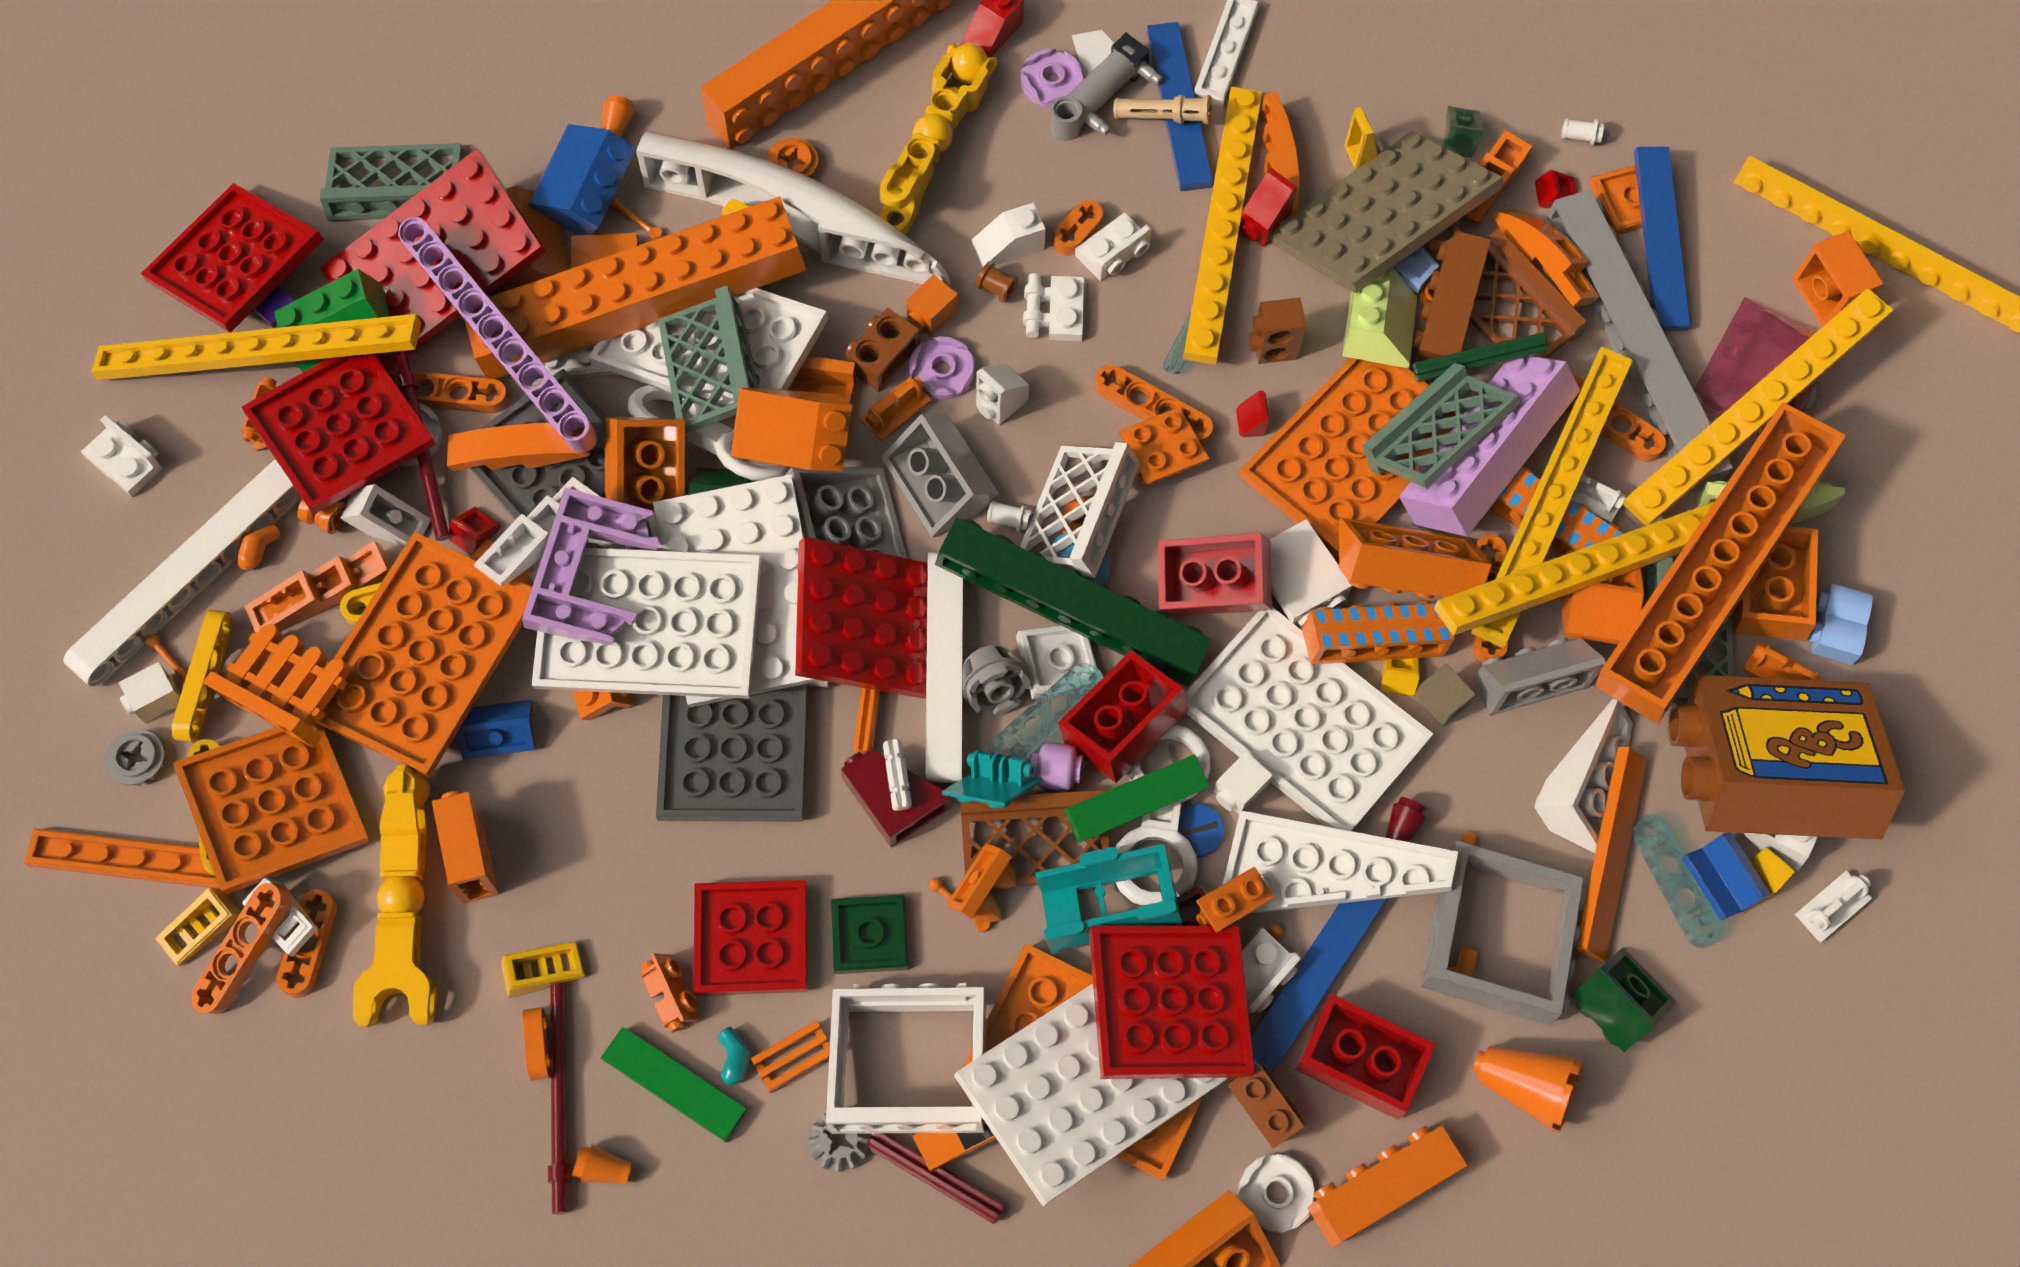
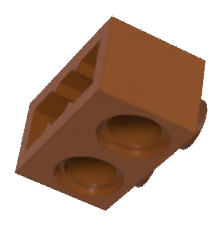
[1249,297,1307,364]
[845,307,920,392]
[1227,1059,1306,1149]

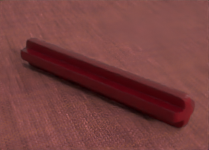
[867,1133,1005,1224]

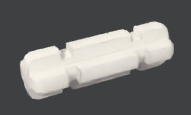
[883,739,912,811]

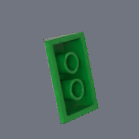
[274,269,390,373]

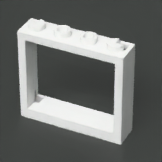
[826,983,987,1134]

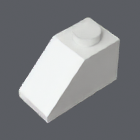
[972,202,1046,268]
[340,484,431,546]

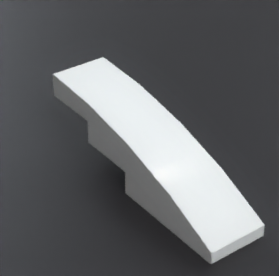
[474,477,599,587]

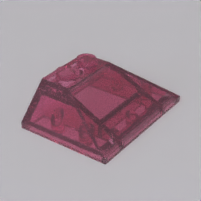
[1694,297,1818,435]

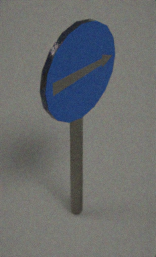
[1168,743,1224,857]

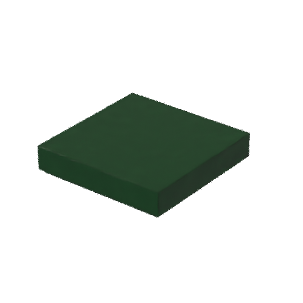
[831,895,908,974]

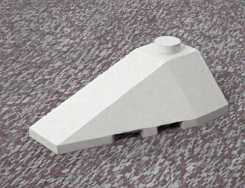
[1534,699,1633,853]

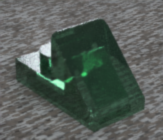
[1443,106,1483,158]

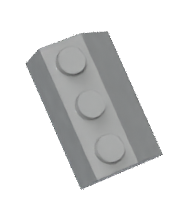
[881,413,999,537]
[1475,638,1606,716]

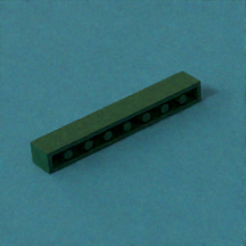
[935,517,1212,686]

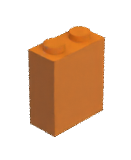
[432,791,500,904]

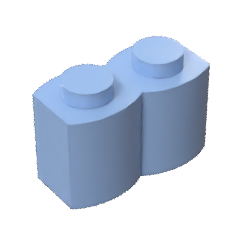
[1807,583,1873,665]

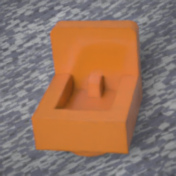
[573,691,634,720]

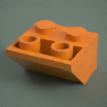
[1560,568,1644,645]

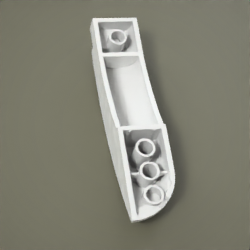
[636,131,950,287]

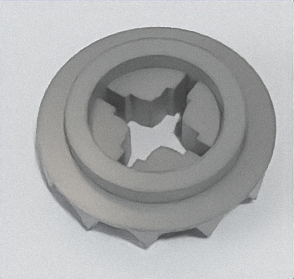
[105,729,166,786]
[808,1113,870,1172]

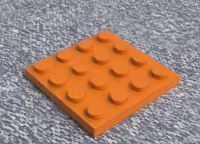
[173,722,369,896]

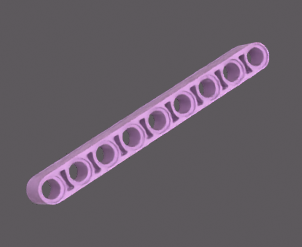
[398,217,598,453]

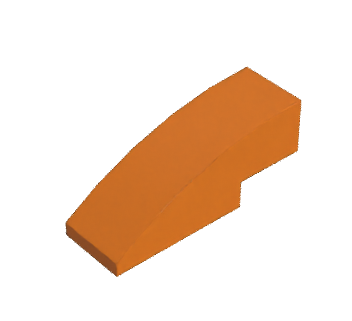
[1464,130,1532,224]

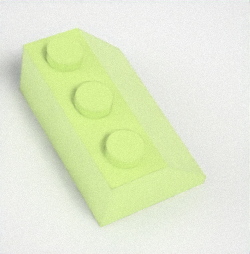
[1342,267,1417,369]

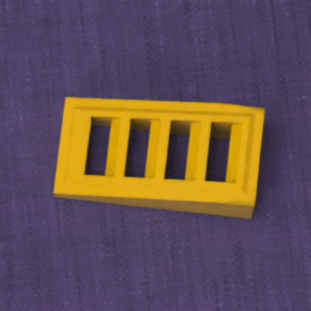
[1344,106,1378,169]
[155,887,241,966]
[501,941,585,998]

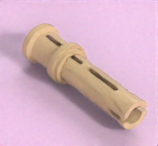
[1113,95,1213,124]

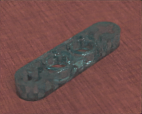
[988,663,1103,758]
[1632,814,1722,948]

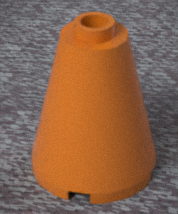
[1473,1046,1584,1133]

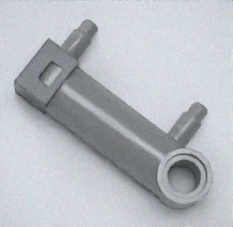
[1050,32,1163,141]

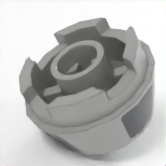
[962,645,1031,715]

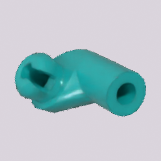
[717,1026,751,1085]

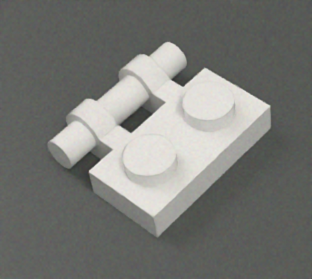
[1023,273,1084,342]

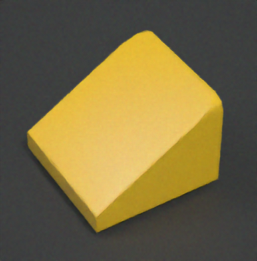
[1380,658,1420,696]
[1750,847,1795,899]

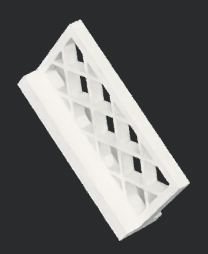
[1020,442,1140,578]

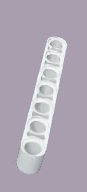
[925,552,963,783]

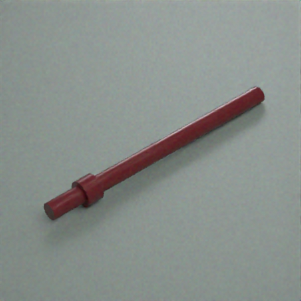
[393,351,450,541]
[547,983,571,1215]

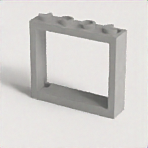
[1420,840,1586,1025]

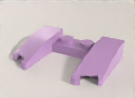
[522,487,659,645]

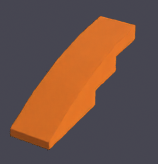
[1261,91,1299,217]
[447,422,590,471]
[244,541,392,634]

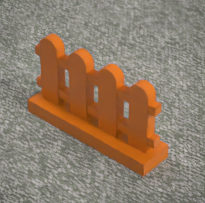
[202,624,350,748]

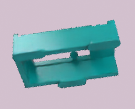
[1035,844,1183,954]

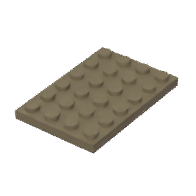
[1269,131,1504,293]

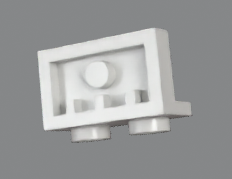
[1075,212,1152,281]
[81,415,163,497]
[1241,928,1301,1013]

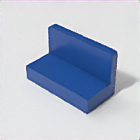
[457,700,536,759]
[1682,832,1771,920]

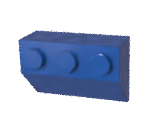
[528,124,637,235]

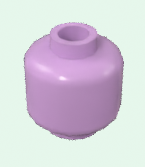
[1031,742,1084,792]

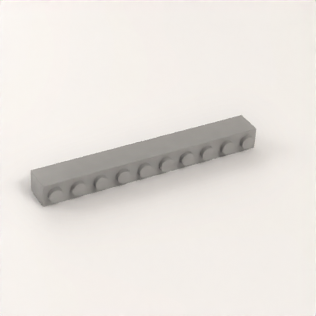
[1547,189,1733,494]

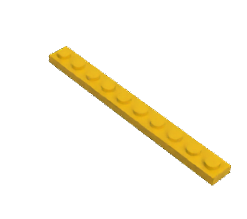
[1183,86,1262,365]
[1734,155,2020,333]
[1623,288,1893,526]
[91,314,421,381]
[1471,346,1633,648]
[1434,501,1715,636]

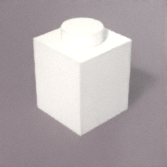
[119,662,181,724]
[1213,751,1273,814]

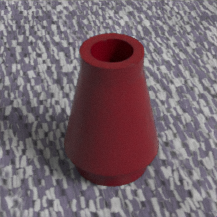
[1385,797,1427,842]

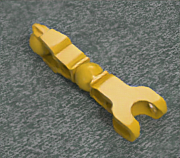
[879,42,997,235]
[353,764,437,1027]

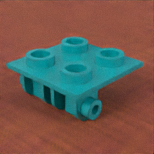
[942,750,1042,808]

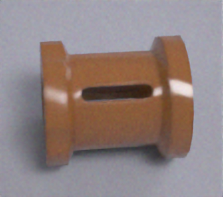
[975,261,1018,303]

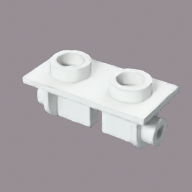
[1571,473,1626,523]
[1794,870,1872,943]

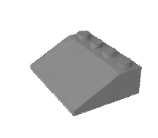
[784,467,907,558]

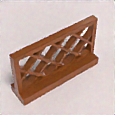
[1470,228,1587,358]
[960,790,1109,886]

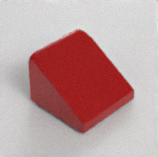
[1535,169,1577,208]
[1236,390,1269,437]
[449,506,501,556]

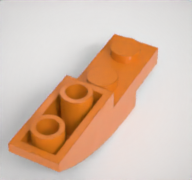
[1492,210,1600,307]

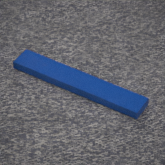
[1147,22,1213,191]
[1634,147,1690,331]
[1251,898,1386,1074]

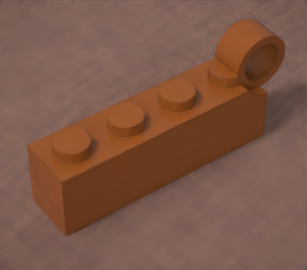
[1412,222,1491,362]

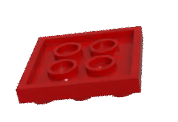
[693,880,807,996]

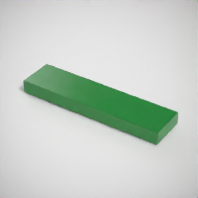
[1064,754,1209,843]
[600,1026,747,1143]

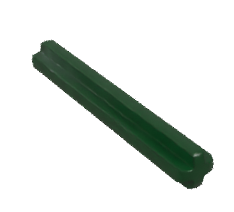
[1413,332,1549,382]

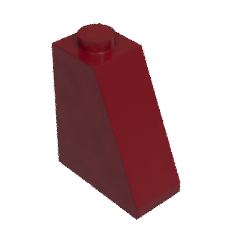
[841,749,951,847]

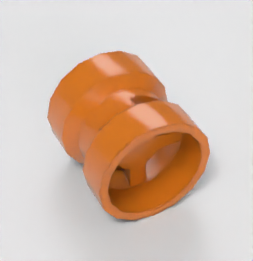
[297,500,346,534]

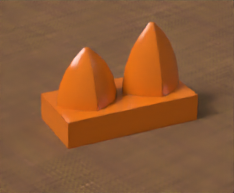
[946,843,1016,922]

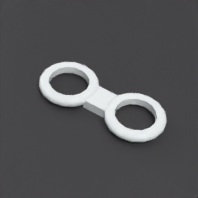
[628,385,791,481]
[1115,724,1211,906]

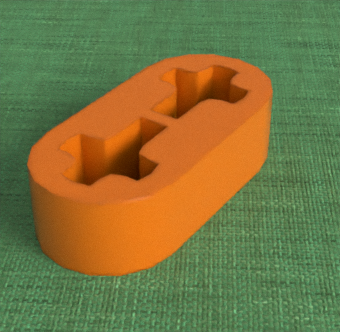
[1053,200,1103,256]
[522,1007,551,1081]

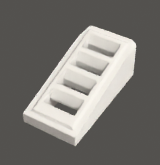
[243,877,318,957]

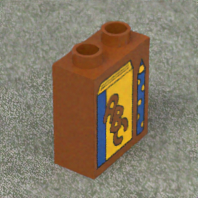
[1668,675,1905,840]

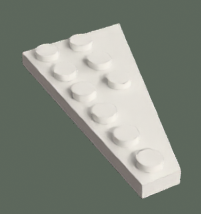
[1223,810,1458,913]

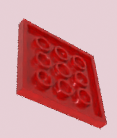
[140,183,324,333]
[241,354,436,515]
[795,537,928,699]
[1089,926,1255,1079]

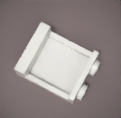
[1269,519,1352,628]

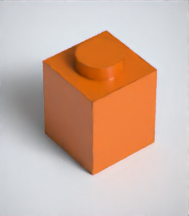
[906,274,958,336]

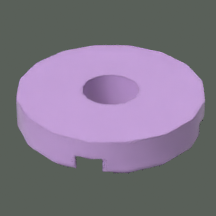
[1020,48,1083,107]
[909,336,975,401]

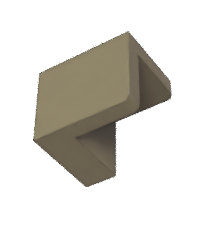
[1415,664,1476,727]

